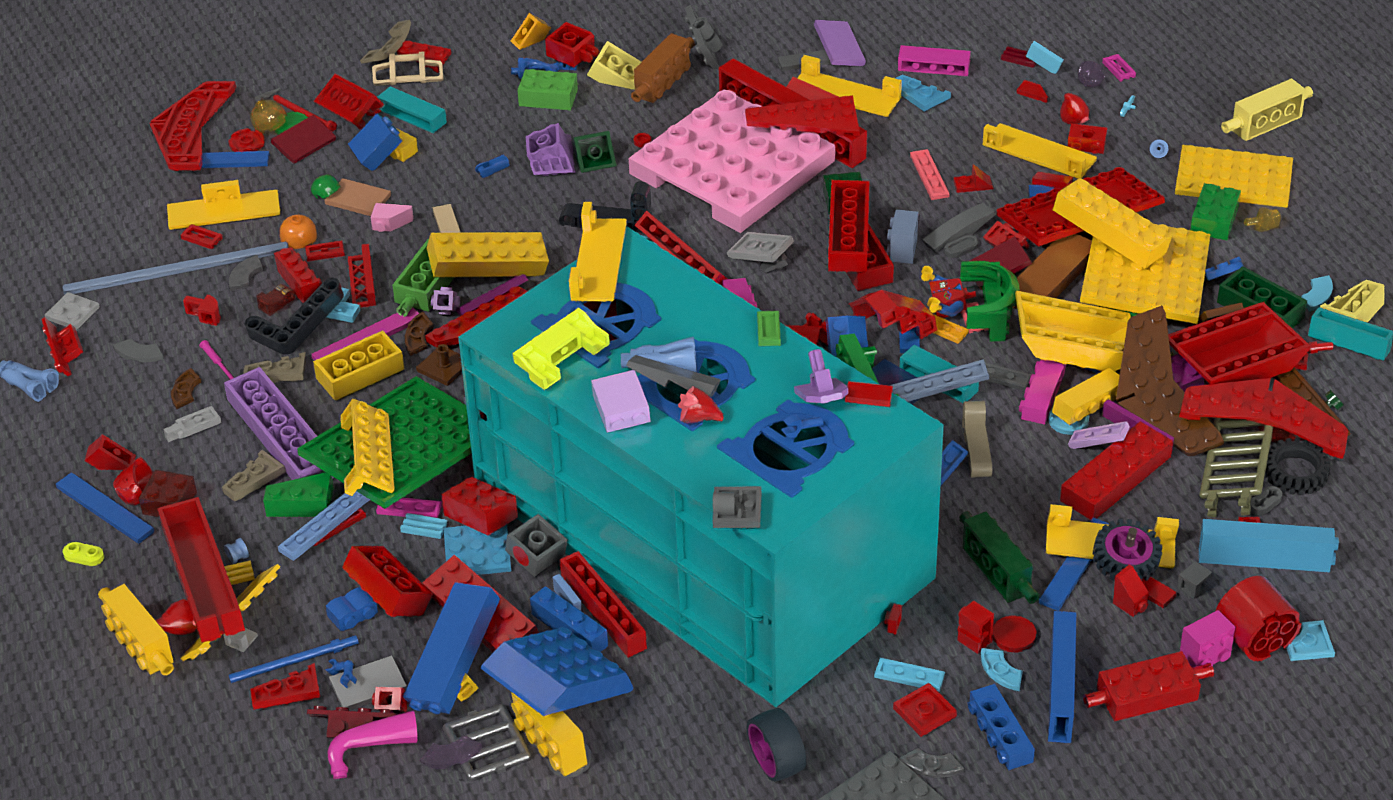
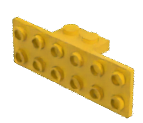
[167,180,280,230]
[180,564,280,661]

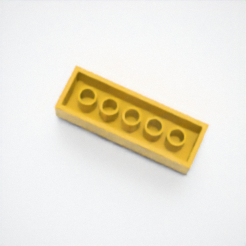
[1053,178,1172,269]
[427,232,549,277]

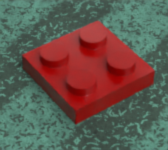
[893,683,957,737]

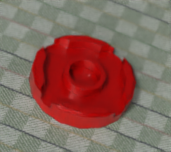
[228,128,265,152]
[992,615,1036,653]

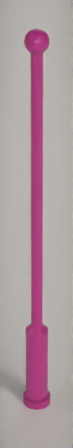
[199,340,234,380]

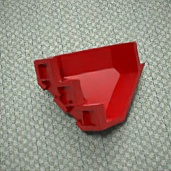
[849,290,937,339]

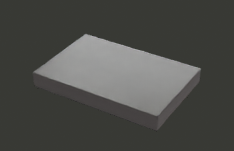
[727,232,794,262]
[329,656,407,710]

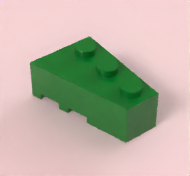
[263,472,334,517]

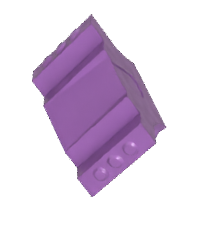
[526,123,575,176]

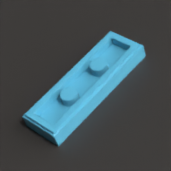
[874,658,945,692]

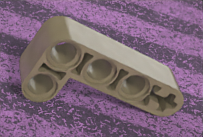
[962,400,992,478]

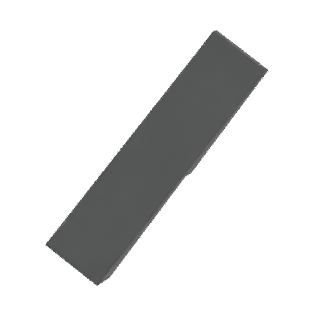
[626,355,721,397]

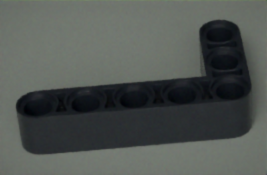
[559,181,652,233]
[244,278,344,355]

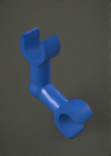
[325,659,357,688]

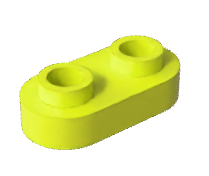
[63,542,104,566]

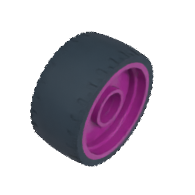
[746,708,807,782]

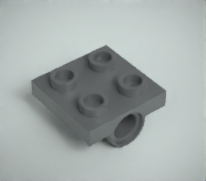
[713,486,762,528]

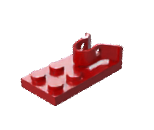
[314,74,385,131]

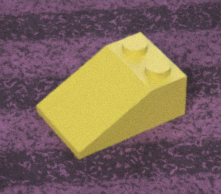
[587,41,641,90]

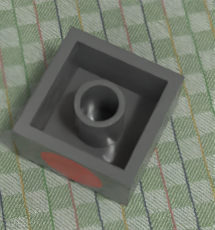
[505,514,568,577]

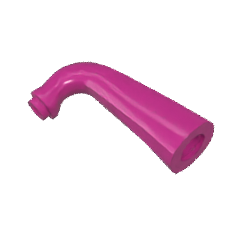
[328,710,417,779]

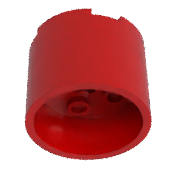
[1216,576,1302,661]

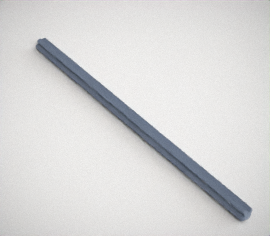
[63,242,289,295]

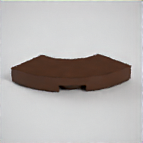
[405,311,434,356]
[171,368,202,410]

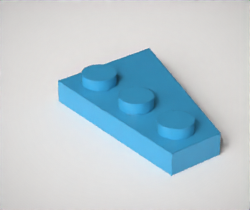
[895,74,951,111]

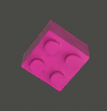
[1180,610,1235,667]

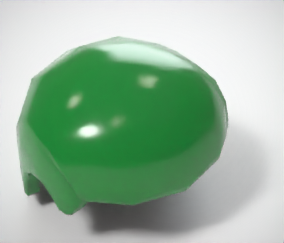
[311,174,340,199]

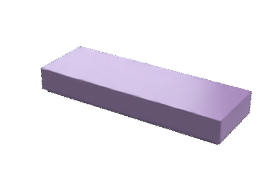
[1068,422,1130,449]

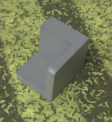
[224,618,258,652]

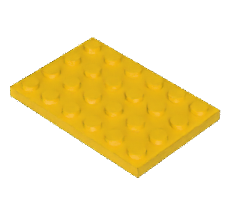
[1175,145,1293,208]

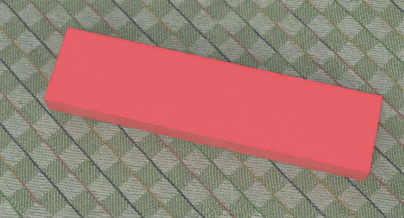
[910,149,949,200]

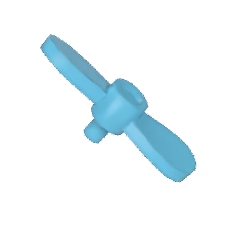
[1120,95,1136,117]

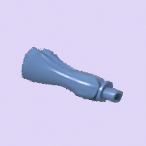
[621,337,697,372]
[0,360,59,402]

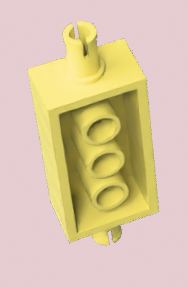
[1221,79,1313,141]

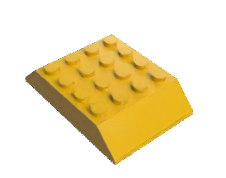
[1015,291,1131,372]

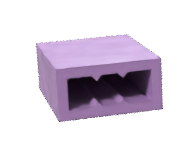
[591,370,650,433]

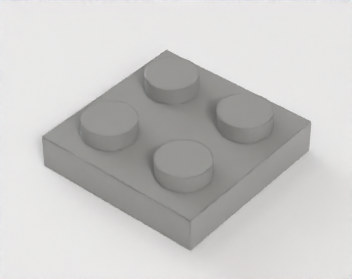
[45,292,99,330]

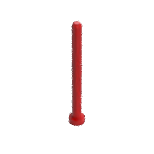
[273,95,337,132]

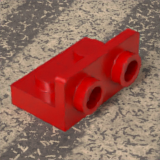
[983,220,1030,249]

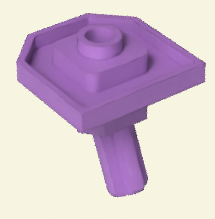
[794,349,849,403]

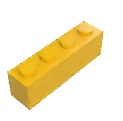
[1052,368,1120,425]

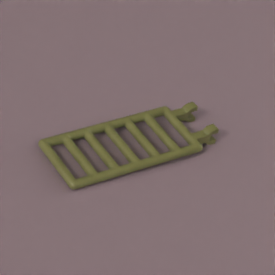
[1199,417,1273,517]

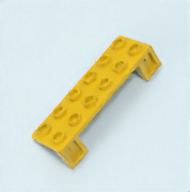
[798,55,902,117]
[983,123,1097,179]
[569,202,627,302]
[341,399,394,496]
[1046,504,1179,569]

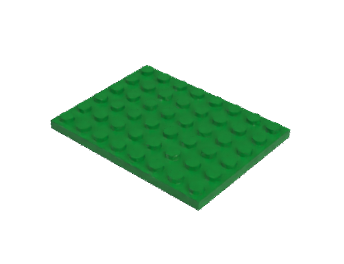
[297,376,472,509]

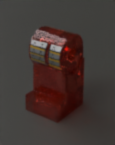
[256,284,295,316]

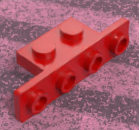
[41,317,83,376]

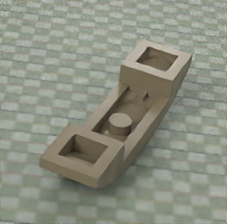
[360,20,411,63]

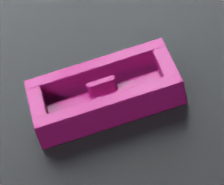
[1102,54,1136,82]

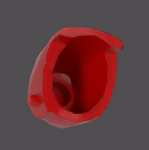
[113,456,156,505]

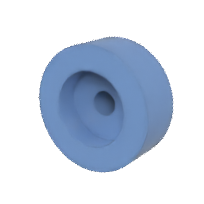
[1149,139,1168,158]

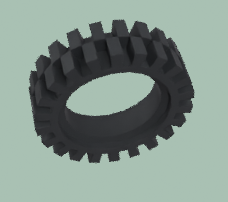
[1265,438,1331,495]

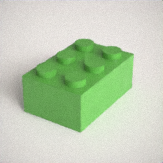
[518,69,578,110]

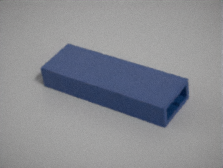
[403,582,500,714]
[1048,611,1076,743]

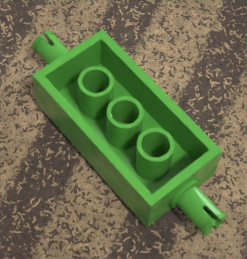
[392,239,455,317]

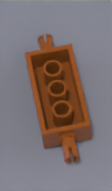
[631,33,696,103]

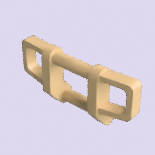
[372,52,443,86]

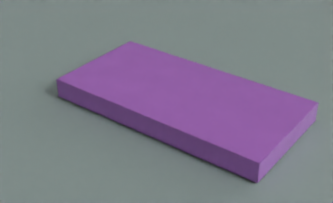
[814,20,866,66]

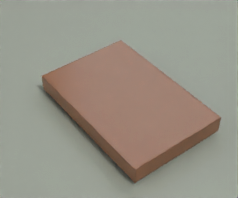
[325,178,391,216]

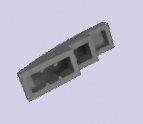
[923,203,996,252]

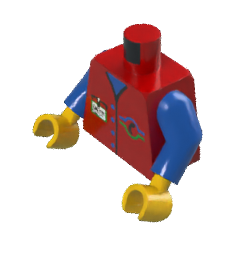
[921,266,977,318]

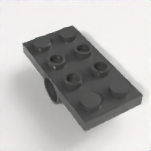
[685,5,722,70]

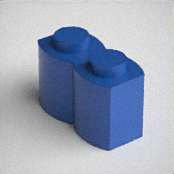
[326,587,378,631]

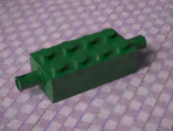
[959,511,1040,604]

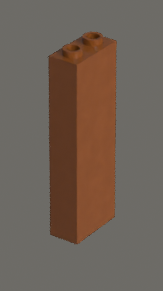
[1013,234,1092,309]

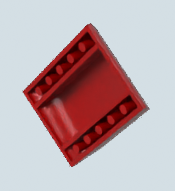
[1168,302,1311,384]

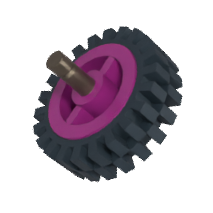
[1092,519,1162,581]

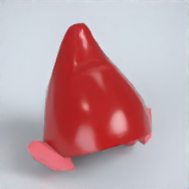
[1060,93,1090,124]
[678,386,724,423]
[155,599,196,635]

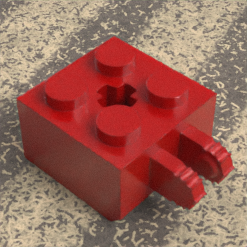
[545,22,600,67]

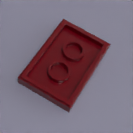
[271,115,336,164]
[970,237,1032,290]

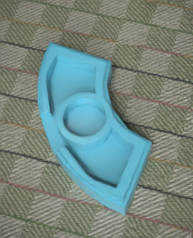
[1302,275,1333,312]
[981,648,1023,691]

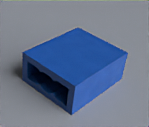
[348,113,402,171]

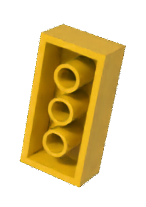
[313,330,404,401]
[511,693,588,777]

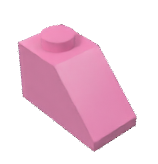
[371,203,414,232]

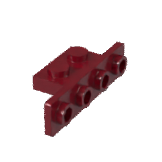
[307,706,397,738]

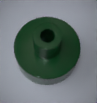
[1325,390,1344,410]

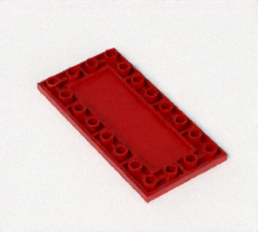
[997,167,1165,246]

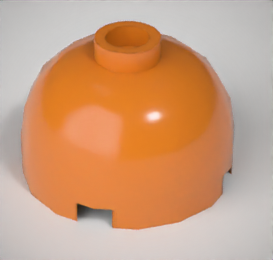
[280,215,317,249]

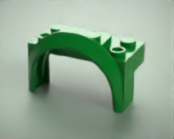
[960,261,1019,342]
[836,333,899,396]

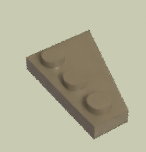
[243,352,306,383]
[222,450,286,502]

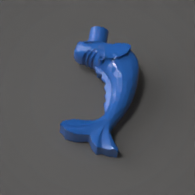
[511,58,559,79]

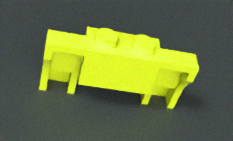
[513,308,610,390]

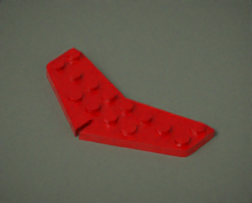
[149,81,236,171]
[1179,378,1348,459]

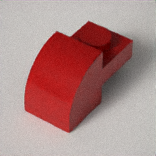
[183,294,221,326]

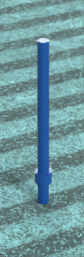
[229,635,359,683]

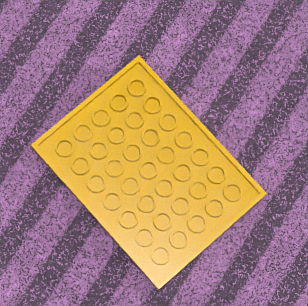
[1080,224,1210,324]

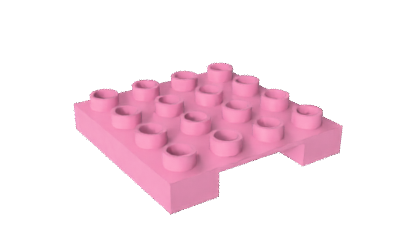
[629,90,835,233]

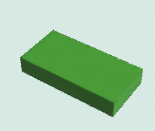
[757,311,781,346]

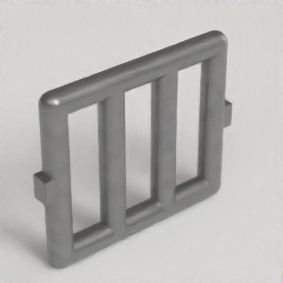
[443,704,531,780]

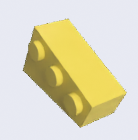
[1320,280,1384,322]

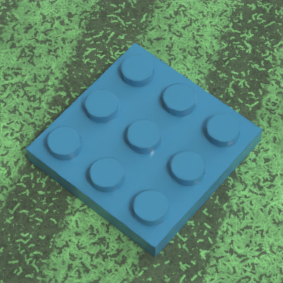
[444,524,511,575]

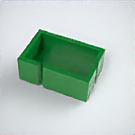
[1190,183,1241,240]

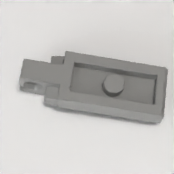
[164,406,221,442]

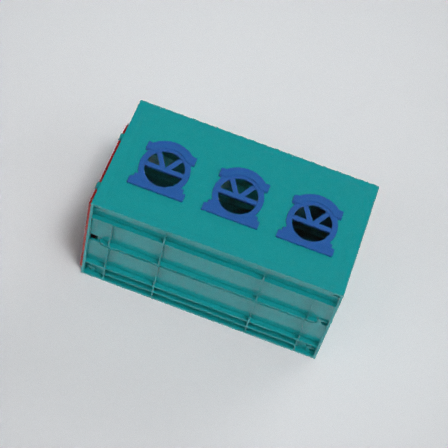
[458,227,944,707]

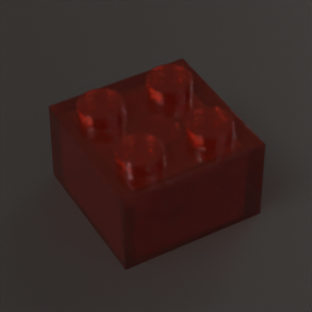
[139,470,197,517]

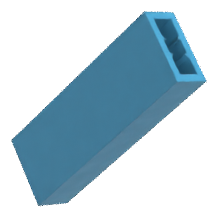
[1199,519,1339,572]

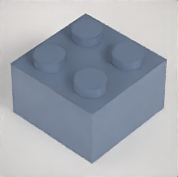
[887,210,918,264]

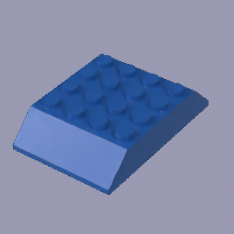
[481,627,634,716]

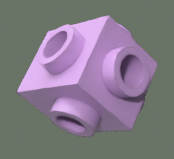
[431,287,460,315]

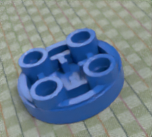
[1204,256,1244,281]

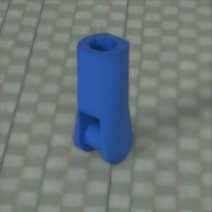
[475,154,509,178]

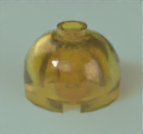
[250,100,287,134]

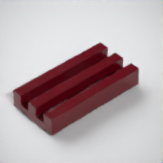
[1001,46,1037,68]

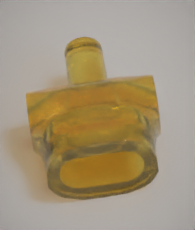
[1244,207,1281,232]

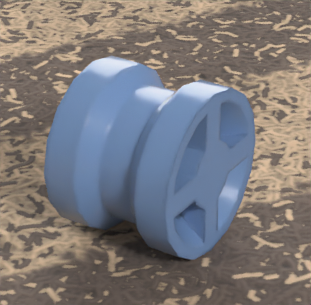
[224,538,249,564]

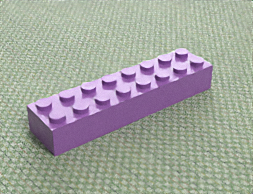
[224,367,334,480]

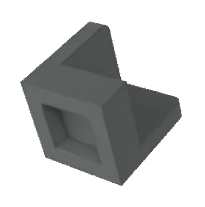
[1177,561,1212,599]

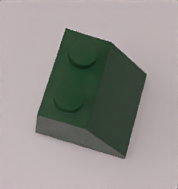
[571,131,616,173]

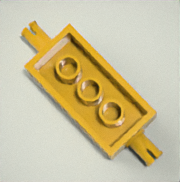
[98,584,174,675]

